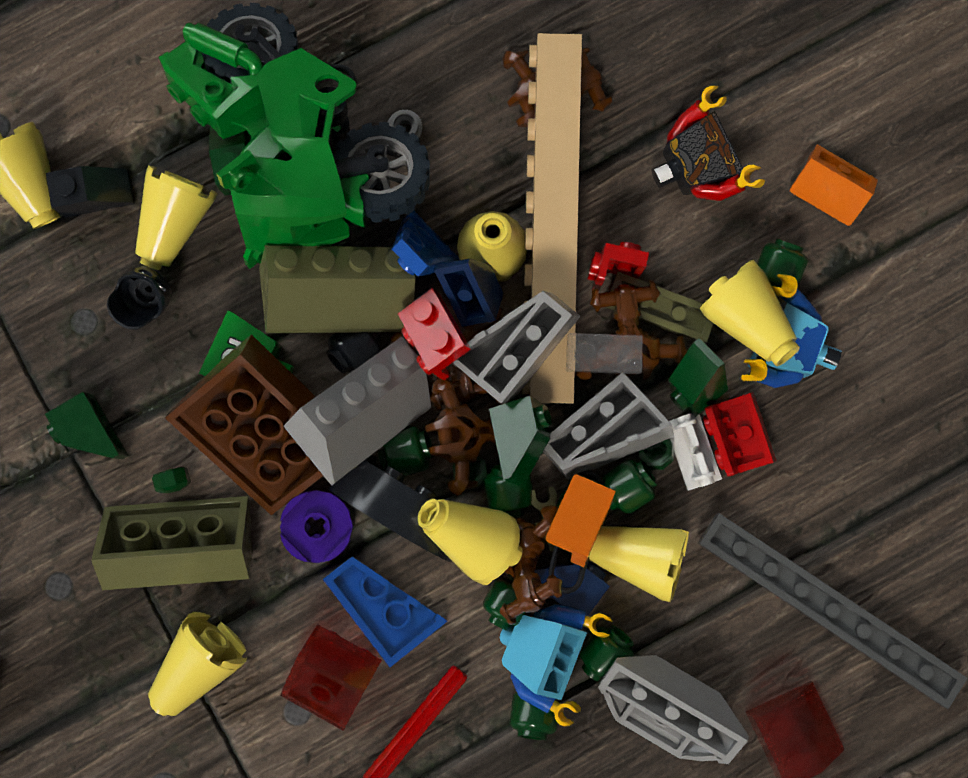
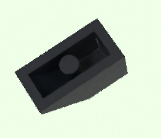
[46,166,135,218]

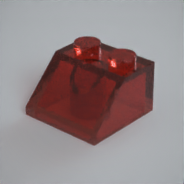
[280,624,382,731]
[746,681,845,778]

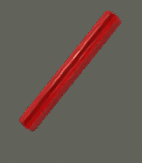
[363,666,467,778]

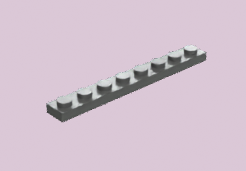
[697,513,968,709]

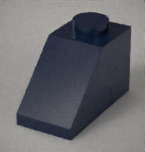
[434,258,504,327]
[534,562,610,616]

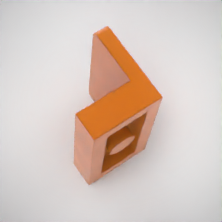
[790,144,878,226]
[546,474,616,568]

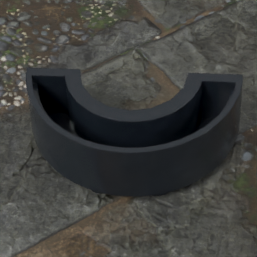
[328,455,452,562]

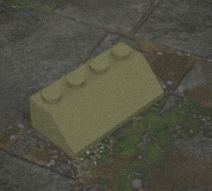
[259,245,415,333]
[91,496,252,590]

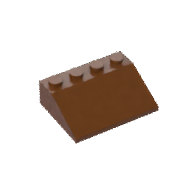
[165,334,323,515]

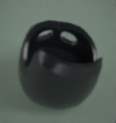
[106,266,172,330]

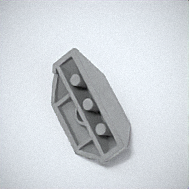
[598,655,749,764]

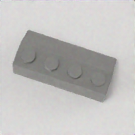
[284,337,431,486]

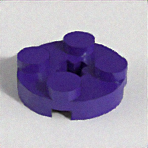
[280,490,354,563]

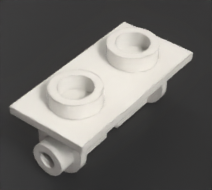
[669,413,722,491]

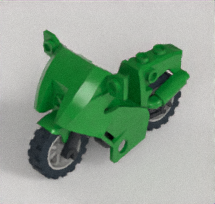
[159,3,430,269]

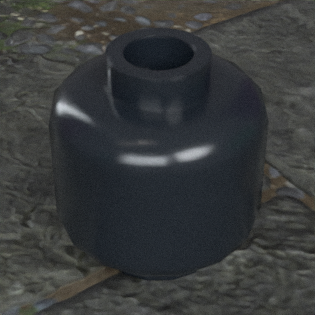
[326,332,381,374]

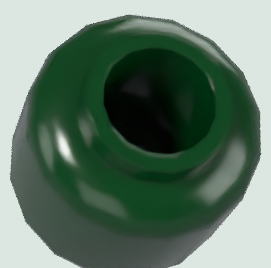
[757,239,808,288]
[378,426,435,477]
[603,460,658,513]
[484,464,533,518]
[483,574,531,631]
[580,625,634,681]
[510,692,560,740]

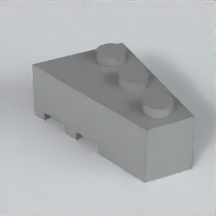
[453,291,580,404]
[543,372,674,480]

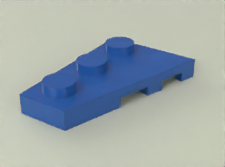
[392,211,460,277]
[323,557,447,667]

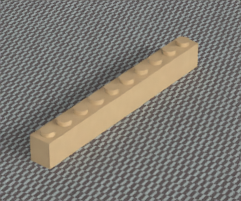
[522,33,582,404]

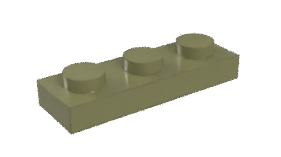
[606,272,714,344]

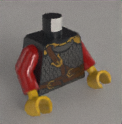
[651,86,765,201]

